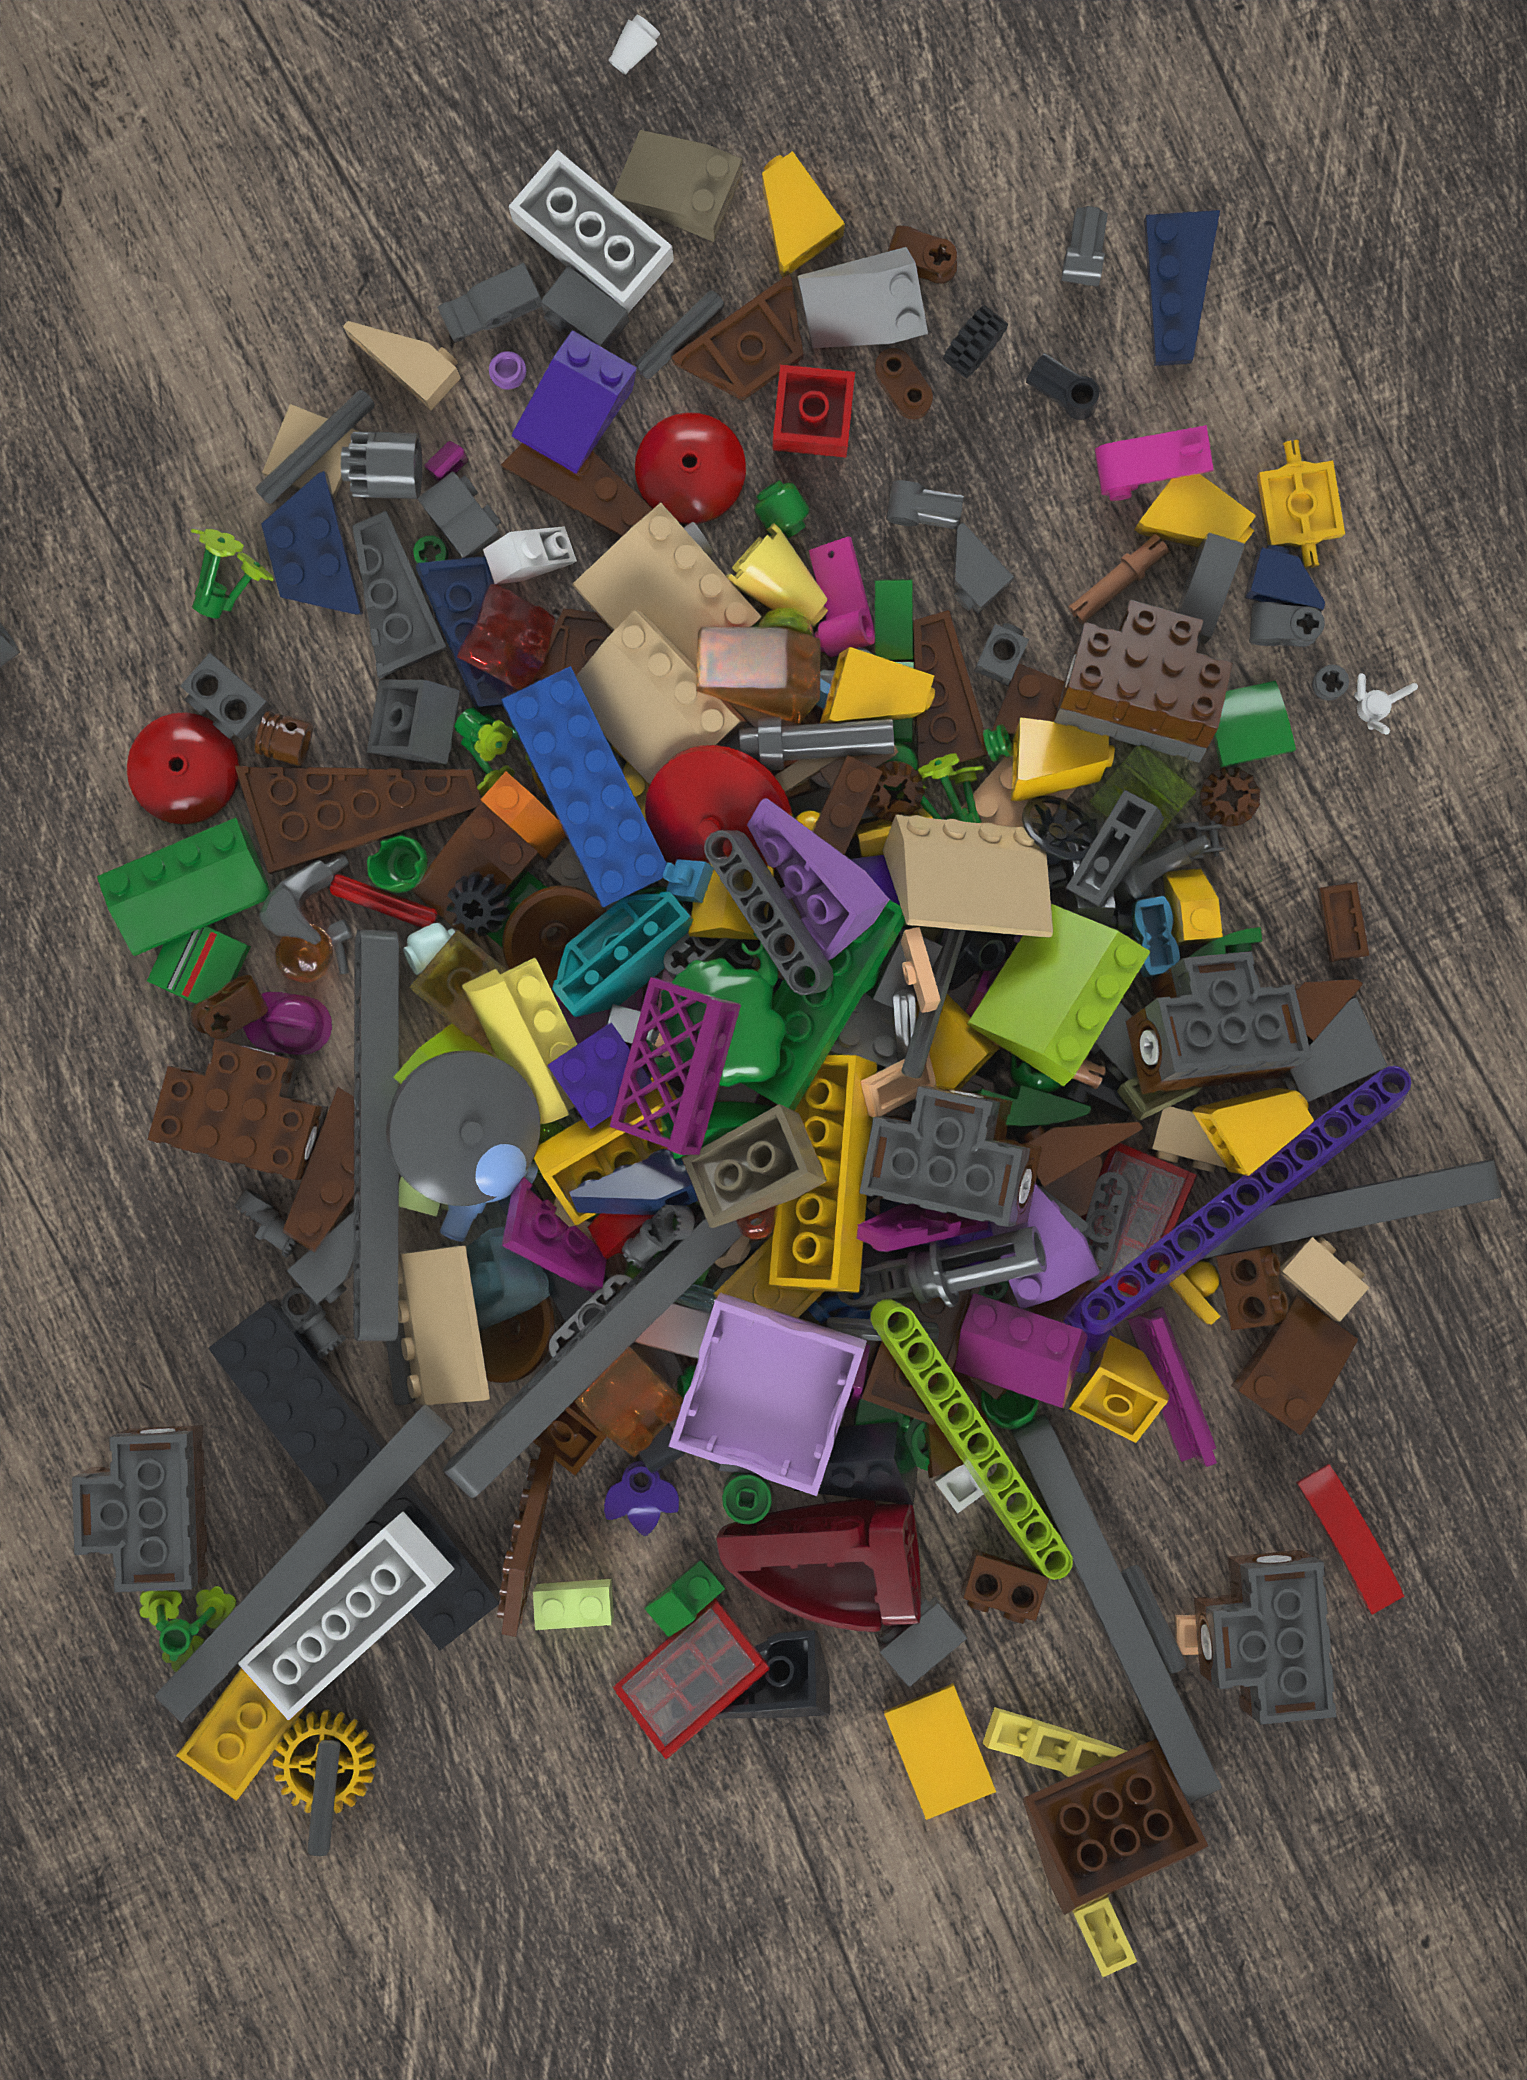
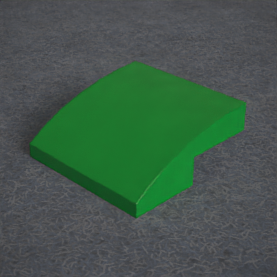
[1214,681,1296,768]

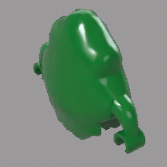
[646,933,786,1087]

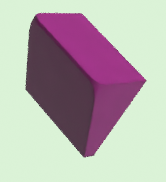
[424,441,468,482]

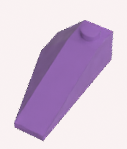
[747,798,890,961]
[990,1181,1100,1309]

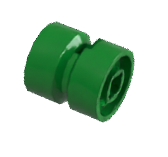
[722,1472,771,1524]

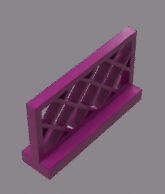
[610,977,741,1155]
[1126,1306,1217,1467]

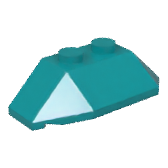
[552,891,693,1017]

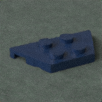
[261,471,363,615]

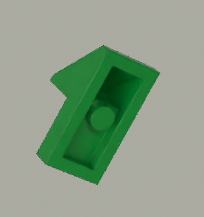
[644,1558,726,1637]

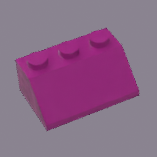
[955,1293,1088,1409]

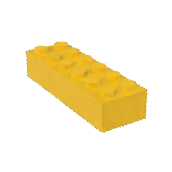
[769,1055,877,1293]

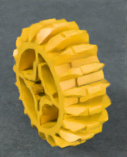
[273,1710,377,1814]

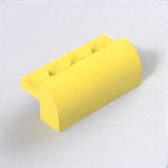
[462,958,577,1125]

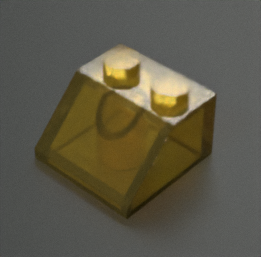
[409,929,508,1037]

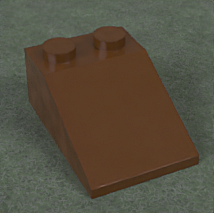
[411,802,542,940]
[1018,1122,1143,1187]
[1231,1295,1358,1435]

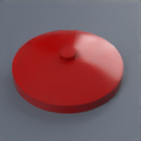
[645,745,792,870]

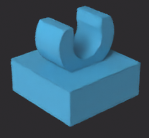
[662,859,714,903]

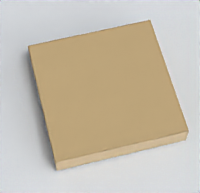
[262,404,359,500]

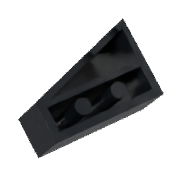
[793,1422,918,1505]

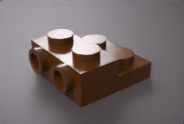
[533,1390,620,1476]

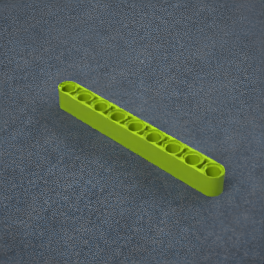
[871,1299,1073,1580]

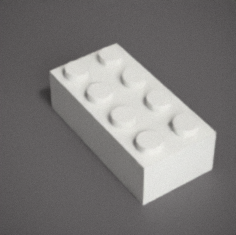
[508,150,674,313]

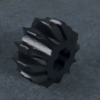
[446,871,512,938]

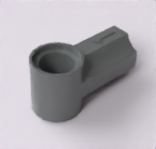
[1061,206,1108,287]
[886,480,964,530]

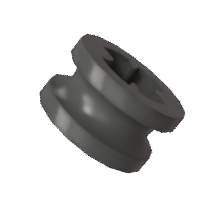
[1312,664,1349,701]

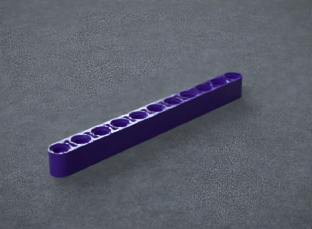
[1080,1066,1411,1334]

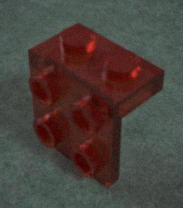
[457,584,555,690]

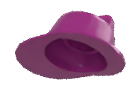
[243,992,332,1055]

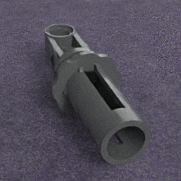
[837,1226,1047,1311]

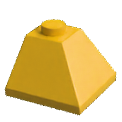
[1069,1335,1169,1443]

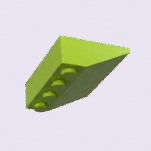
[967,904,1151,1086]

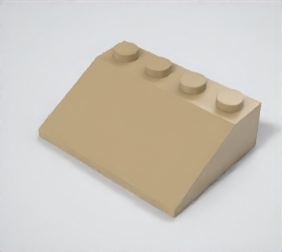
[572,503,761,673]
[576,610,747,784]
[882,815,1053,938]
[398,1245,490,1405]

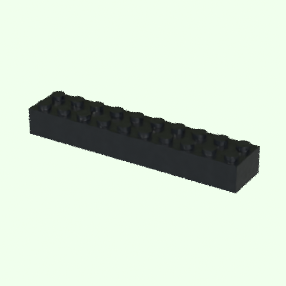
[208,1299,501,1651]

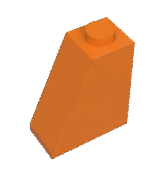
[480,771,566,859]

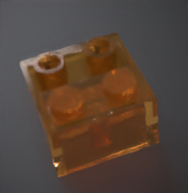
[575,1347,684,1457]

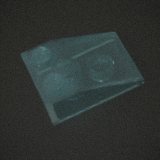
[466,1227,550,1331]

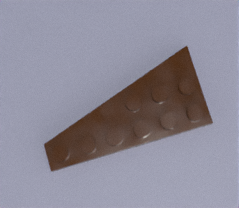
[235,766,484,874]

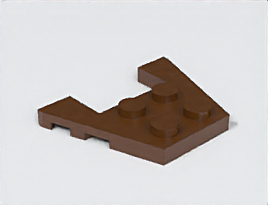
[527,608,613,687]

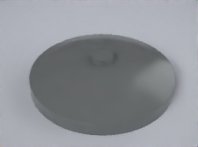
[386,1051,540,1206]

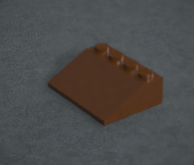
[1023,1739,1208,1915]

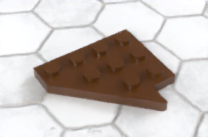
[497,1445,557,1637]

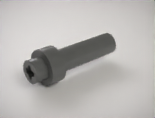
[739,717,894,771]

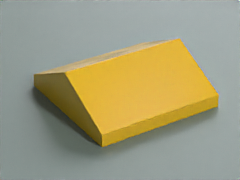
[688,862,774,940]

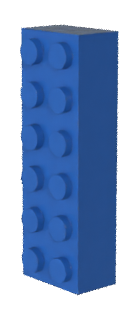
[501,666,667,907]

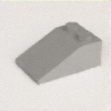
[797,247,928,348]

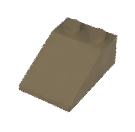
[612,130,743,242]
[683,1104,827,1228]

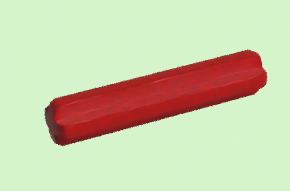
[329,874,438,928]

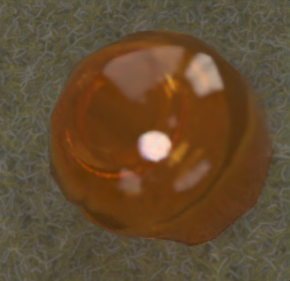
[275,923,333,983]

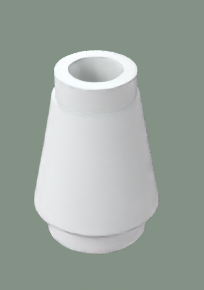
[608,14,660,75]

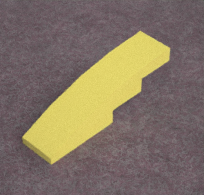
[983,1707,1127,1777]
[1073,1895,1137,1977]

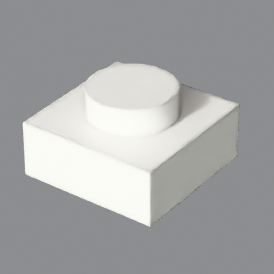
[934,1464,984,1513]

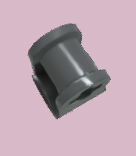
[1249,602,1325,647]

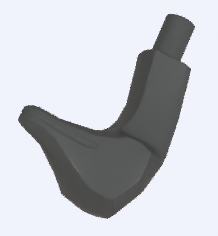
[1113,835,1212,904]
[259,853,349,945]

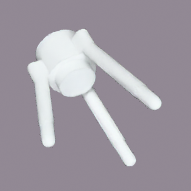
[1354,673,1418,735]

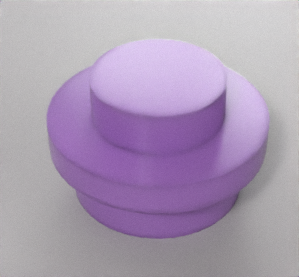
[489,351,526,390]

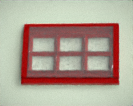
[1081,1143,1198,1296]
[613,1598,770,1759]

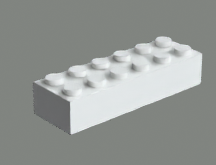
[238,1512,454,1720]

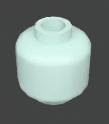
[403,923,462,978]

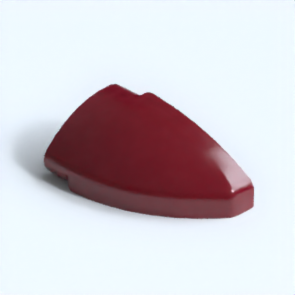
[716,1499,921,1632]

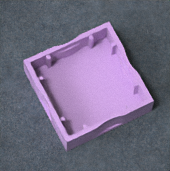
[669,1292,867,1496]

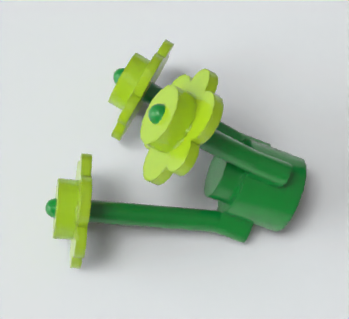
[454,708,532,796]

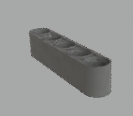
[704,830,833,995]

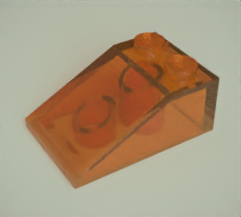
[696,627,820,724]

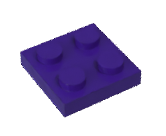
[547,1022,652,1129]

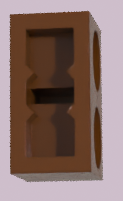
[1216,1245,1288,1331]
[960,1549,1049,1624]

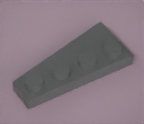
[352,511,448,679]

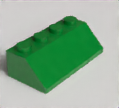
[97,817,271,956]

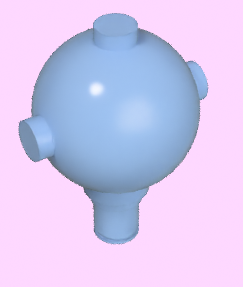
[440,1144,538,1242]

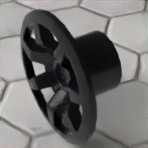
[1022,795,1098,864]

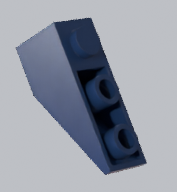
[569,1149,698,1215]

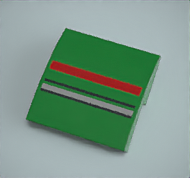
[147,926,251,1010]

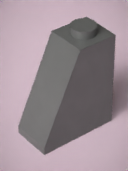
[1176,533,1245,646]
[1282,997,1387,1102]

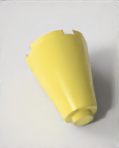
[726,523,828,627]

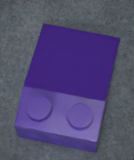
[512,330,637,474]

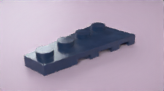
[1144,210,1220,366]
[415,556,513,709]

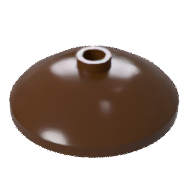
[502,886,606,995]
[472,1269,554,1383]

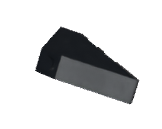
[672,1630,830,1719]

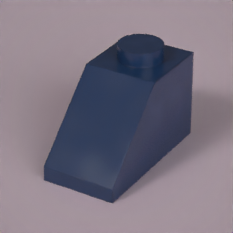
[1244,545,1325,612]

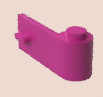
[1095,425,1214,501]
[809,537,875,657]

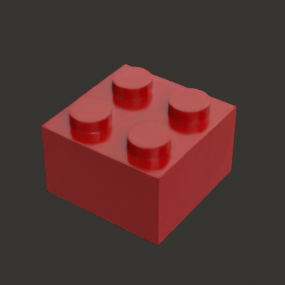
[773,364,855,458]

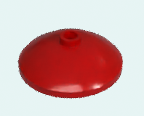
[635,412,746,525]
[127,713,240,825]

